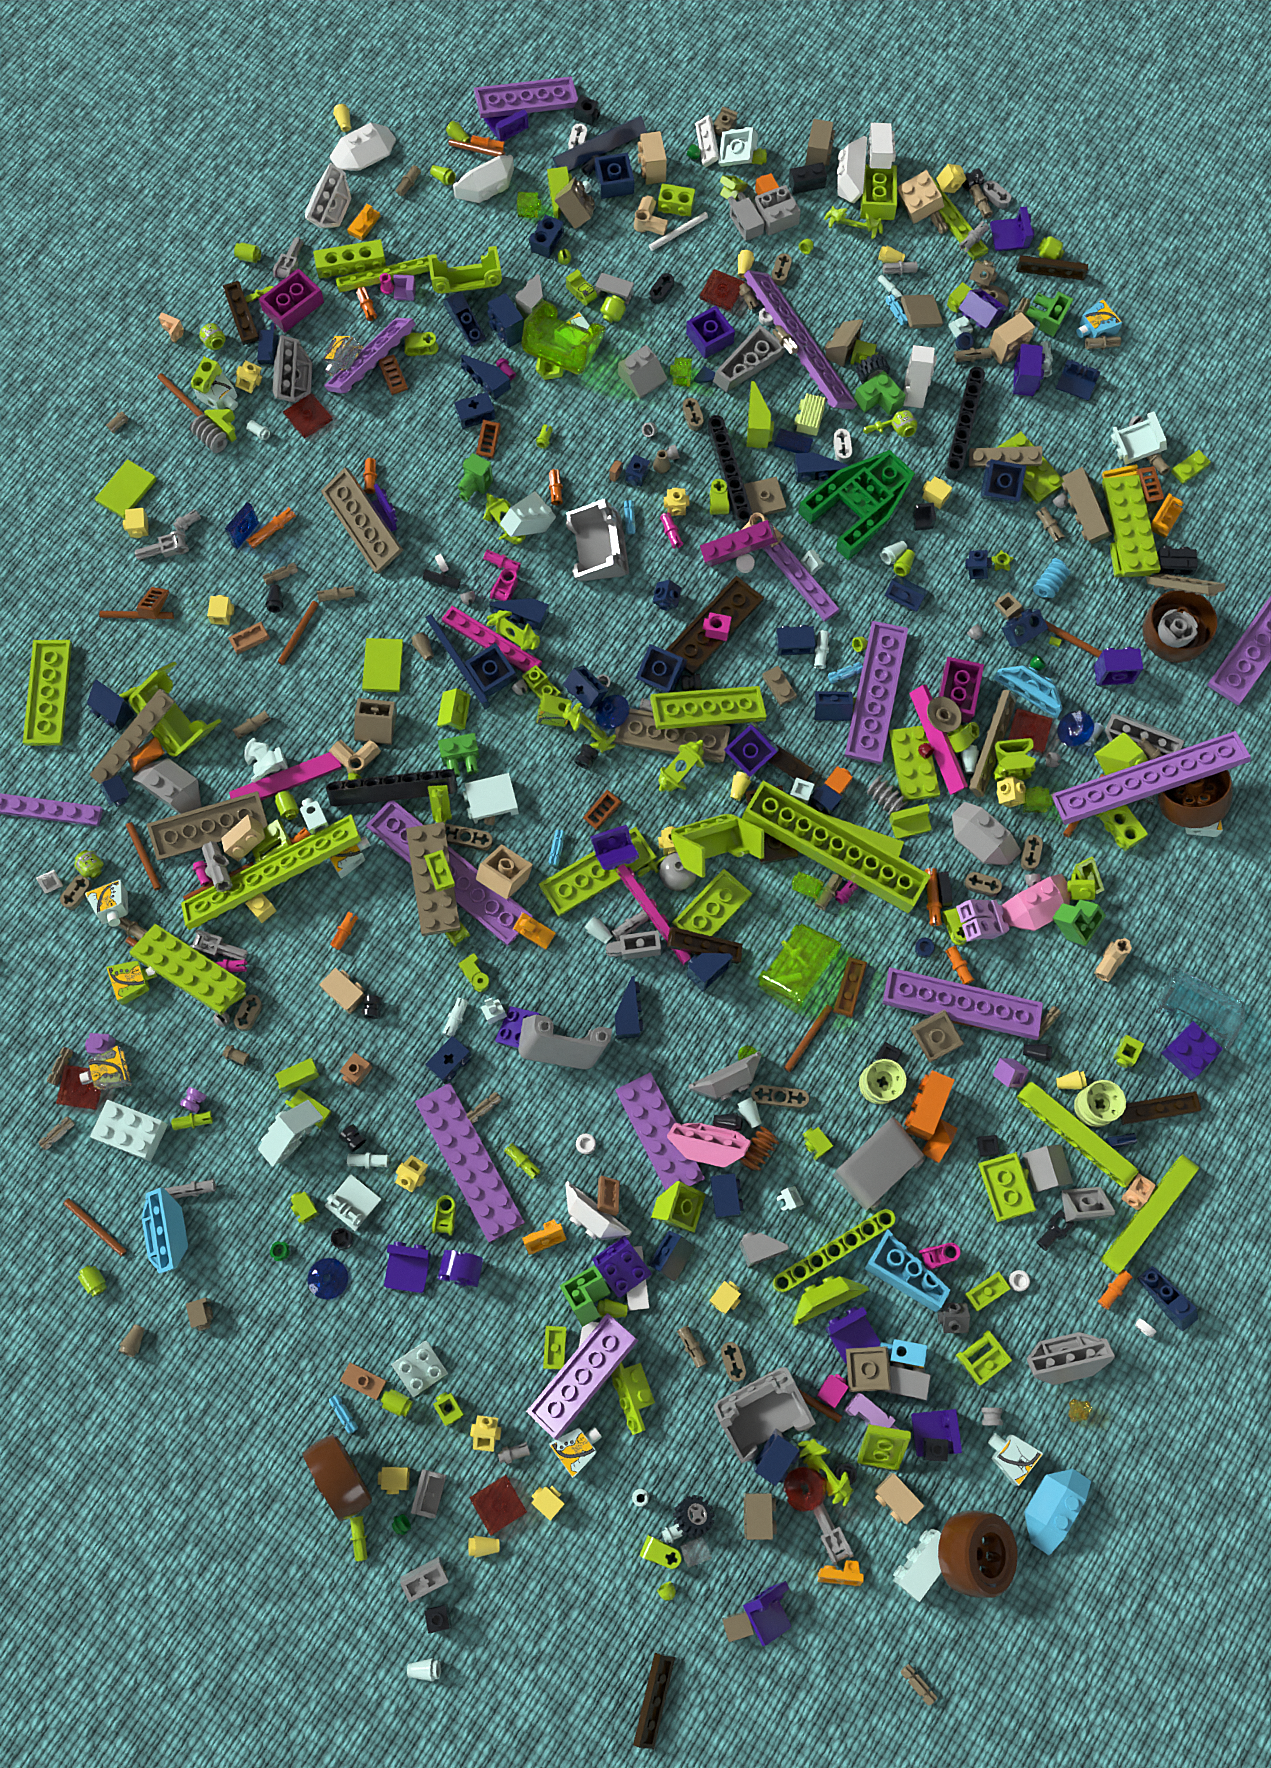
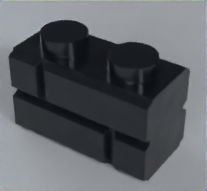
[789,162,827,194]
[1156,546,1198,576]

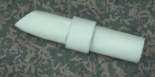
[877,275,903,300]

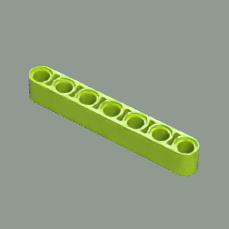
[1016,1082,1139,1188]
[1100,1154,1199,1274]
[772,1209,895,1293]

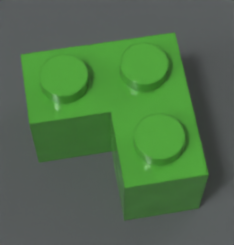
[854,371,906,416]
[1052,899,1106,946]
[559,1265,610,1327]

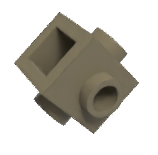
[969,260,998,287]

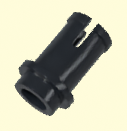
[581,155,600,177]

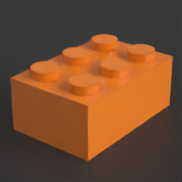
[904,1070,955,1141]

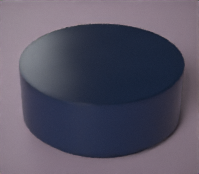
[955,332,974,351]
[915,938,935,958]

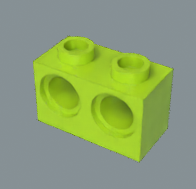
[658,183,695,217]

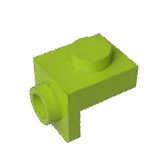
[536,355,565,380]
[1067,873,1096,900]

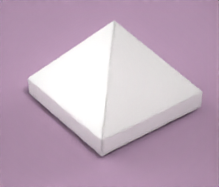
[36,870,63,894]

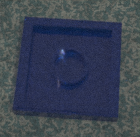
[225,502,259,549]

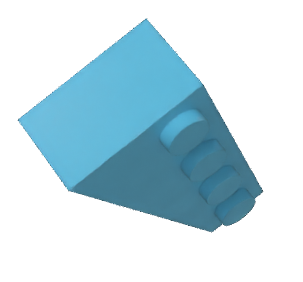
[864,1229,950,1312]

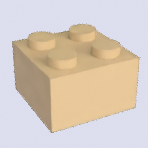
[638,131,667,185]
[897,170,944,224]
[989,312,1035,365]
[476,845,533,899]

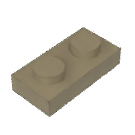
[762,666,797,706]

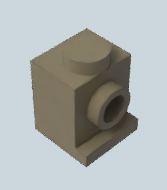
[714,107,738,137]
[994,592,1024,621]
[186,1297,213,1331]

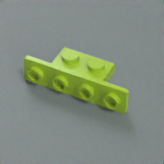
[611,1361,655,1435]

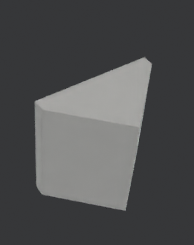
[1022,1144,1073,1193]
[1061,1187,1115,1222]

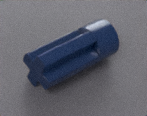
[1106,1133,1137,1149]

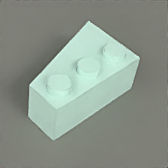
[500,491,556,537]
[258,1100,323,1167]

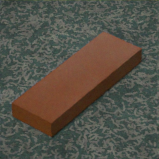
[833,957,867,1018]

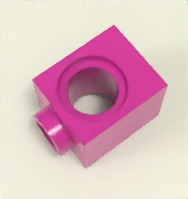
[703,612,731,641]
[816,1374,848,1408]

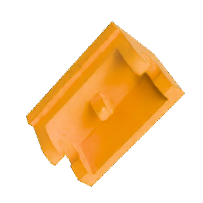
[1151,493,1184,538]

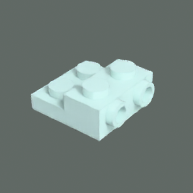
[718,127,758,167]

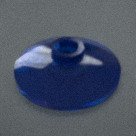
[595,695,630,729]
[1057,711,1094,747]
[307,1258,349,1300]

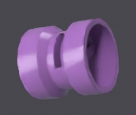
[179,1087,207,1114]

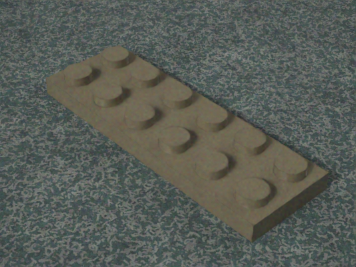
[321,467,403,574]
[613,707,730,764]
[146,791,268,861]
[406,822,461,937]

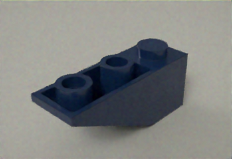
[443,291,486,347]
[460,354,511,400]
[794,452,850,482]
[489,598,549,631]
[615,976,643,1039]
[1137,1266,1198,1332]

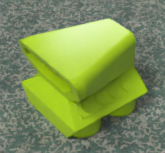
[992,738,1036,782]

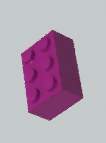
[259,268,324,333]
[938,656,984,723]

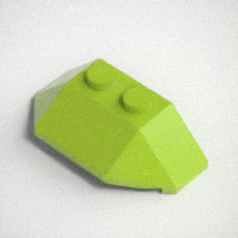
[792,1275,869,1327]

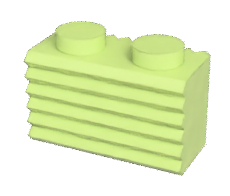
[794,393,826,436]

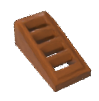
[378,354,408,395]
[476,420,501,458]
[1136,466,1164,504]
[136,587,170,620]
[583,789,623,830]

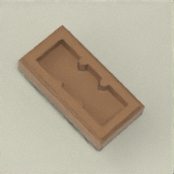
[228,622,270,655]
[597,1175,620,1216]
[340,1362,387,1400]

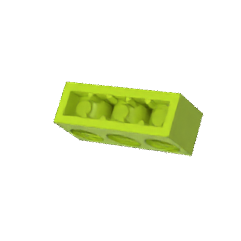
[1096,804,1148,851]

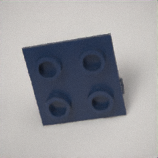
[1056,359,1100,401]

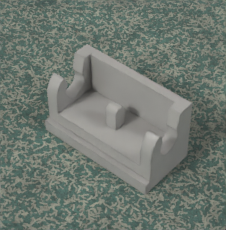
[595,273,634,304]
[411,1469,447,1518]
[400,1556,449,1603]

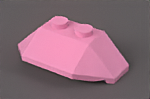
[1002,874,1071,931]
[667,1123,751,1167]

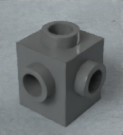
[938,1303,970,1333]

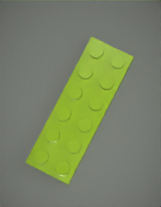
[1102,475,1161,576]
[23,640,72,746]
[650,686,767,730]
[538,827,656,917]
[129,924,247,1015]

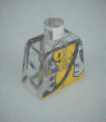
[323,336,364,377]
[80,1046,132,1090]

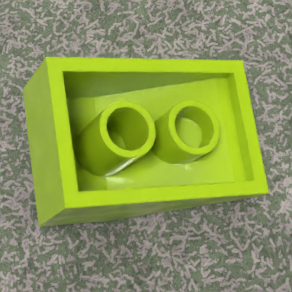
[747,381,774,448]

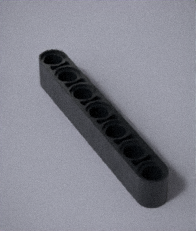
[945,367,985,480]
[708,415,753,530]
[326,769,458,807]

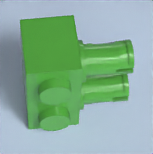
[1026,291,1073,337]
[457,453,493,502]
[438,733,480,778]

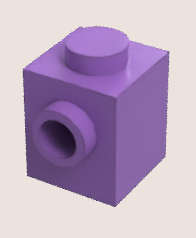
[85,1033,116,1058]

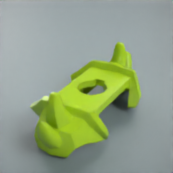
[824,206,883,239]
[483,493,526,545]
[487,610,540,652]
[563,703,616,753]
[658,740,705,792]
[798,1439,854,1507]

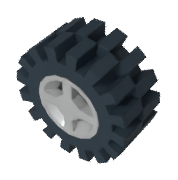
[856,354,890,384]
[673,1495,715,1539]

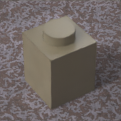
[722,1611,754,1642]

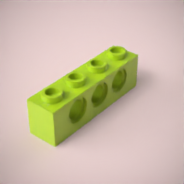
[313,239,386,279]

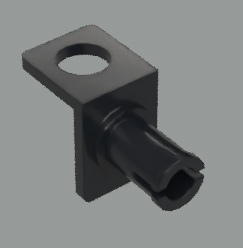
[1036,1210,1074,1251]

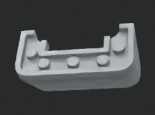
[566,499,629,581]
[518,1015,612,1069]
[832,1117,924,1211]
[714,1367,816,1464]

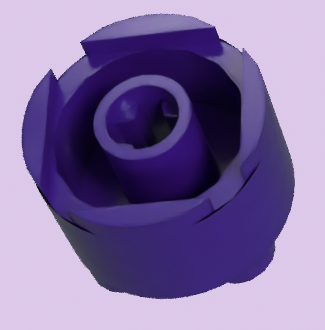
[438,1250,484,1287]

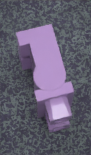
[956,899,1009,941]
[843,1393,900,1430]

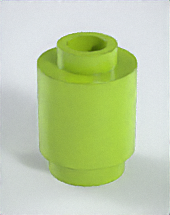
[234,242,261,263]
[275,791,299,820]
[78,1265,107,1297]
[380,1389,413,1417]

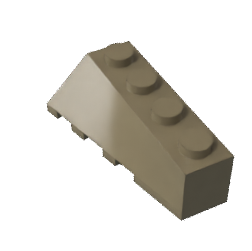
[1062,467,1112,544]

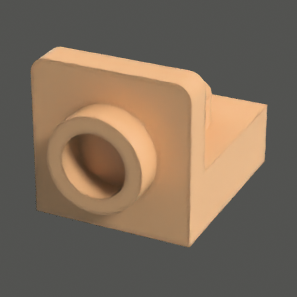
[158,313,184,343]
[1121,1173,1156,1210]

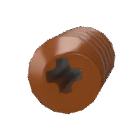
[738,1126,780,1171]

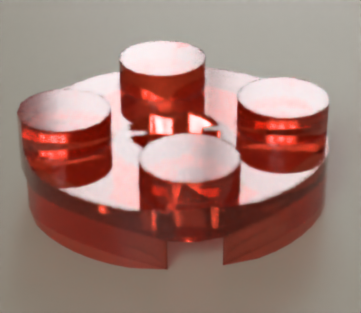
[784,1466,827,1512]

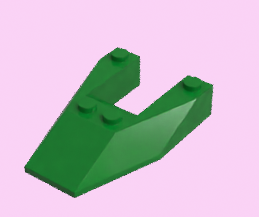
[798,450,915,561]

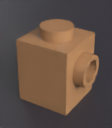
[340,1052,373,1086]

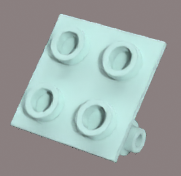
[325,1174,381,1231]
[391,1341,448,1397]

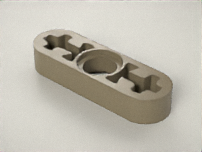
[445,824,493,851]
[751,1085,809,1109]

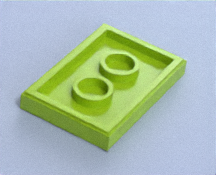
[95,459,157,519]
[362,638,403,692]
[978,1152,1036,1223]
[857,1424,911,1471]

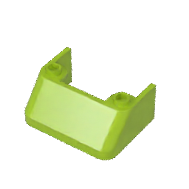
[129,661,222,757]
[671,814,764,878]

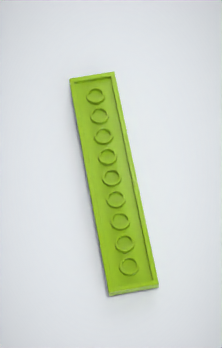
[181,814,362,930]

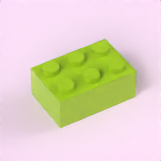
[860,164,897,220]

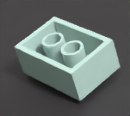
[90,1100,167,1162]
[893,1529,941,1602]

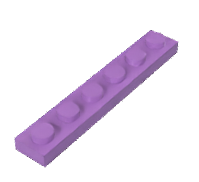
[763,540,839,622]
[0,793,103,827]

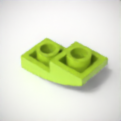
[522,665,561,700]

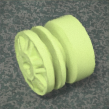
[859,1059,906,1105]
[1074,1080,1126,1128]

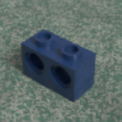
[529,214,564,259]
[1001,608,1048,647]

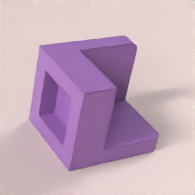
[393,275,416,301]
[993,1058,1029,1087]

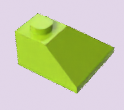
[1094,732,1148,775]
[651,1181,706,1233]

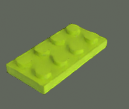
[996,432,1064,504]
[888,726,940,802]
[672,869,752,937]

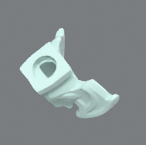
[244,738,288,783]

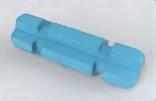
[886,294,908,326]
[624,500,636,535]
[828,662,863,684]
[548,830,566,867]
[329,1394,358,1434]

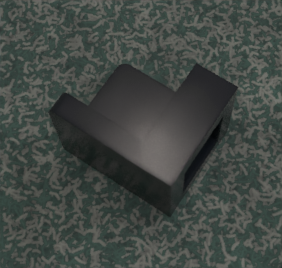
[913,503,936,531]

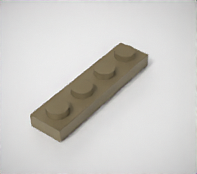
[969,446,1043,468]

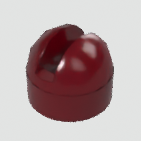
[918,743,935,759]

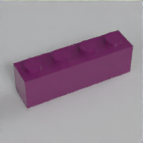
[700,520,778,567]

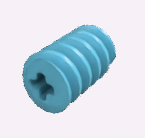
[1033,558,1071,598]

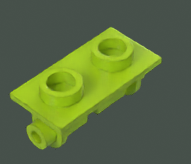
[428,785,452,825]

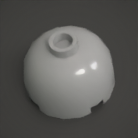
[1158,609,1198,648]
[659,852,697,892]

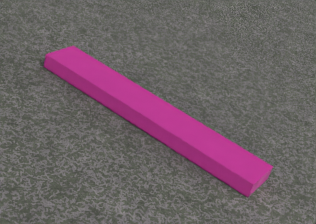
[441,606,542,673]
[909,685,968,795]
[229,752,342,801]

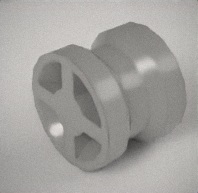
[981,1408,1003,1425]

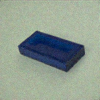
[774,428,813,454]

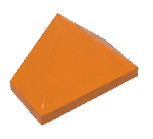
[128,737,165,773]
[922,1119,958,1163]

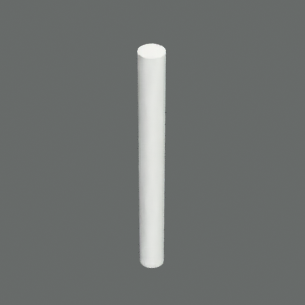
[649,212,708,251]

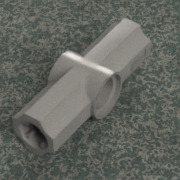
[202,841,232,892]

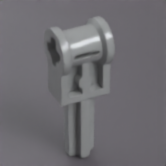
[273,237,304,279]
[135,530,189,560]
[190,929,248,960]
[811,1500,853,1566]

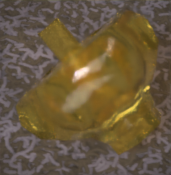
[1068,1399,1092,1423]

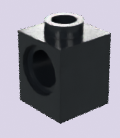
[573,95,600,126]
[922,1438,948,1462]
[424,1604,452,1634]

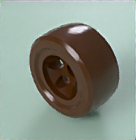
[1142,590,1217,663]
[1158,770,1233,828]
[302,1433,372,1522]
[938,1510,1018,1598]

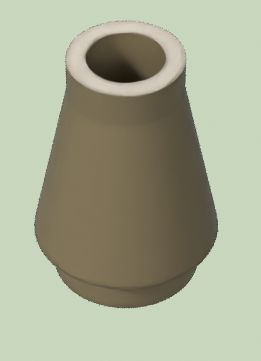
[653,450,671,474]
[411,632,434,661]
[119,1324,145,1358]

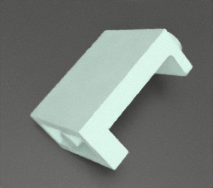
[1111,412,1167,465]
[463,773,519,824]

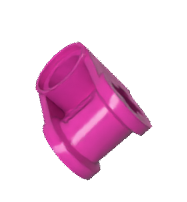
[490,568,518,601]
[919,1243,960,1270]

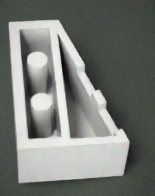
[867,123,896,169]
[903,345,937,408]

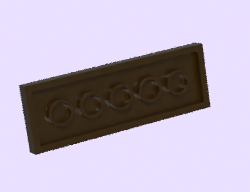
[666,576,764,676]

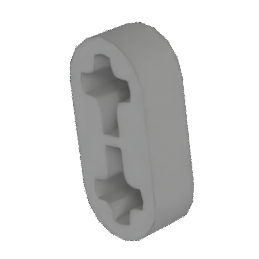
[982,181,1011,209]

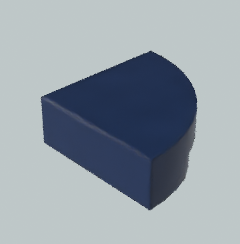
[694,366,715,384]

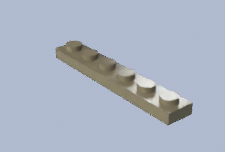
[1146,574,1225,596]
[90,689,176,784]
[969,690,1017,797]

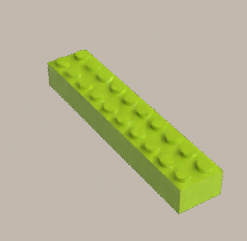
[741,780,931,913]

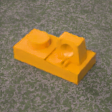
[347,204,381,241]
[513,912,556,949]
[522,1219,567,1255]
[818,1560,864,1586]

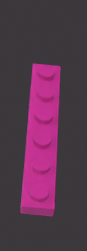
[617,864,691,965]

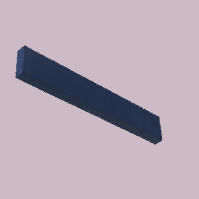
[552,115,647,170]
[425,614,490,710]

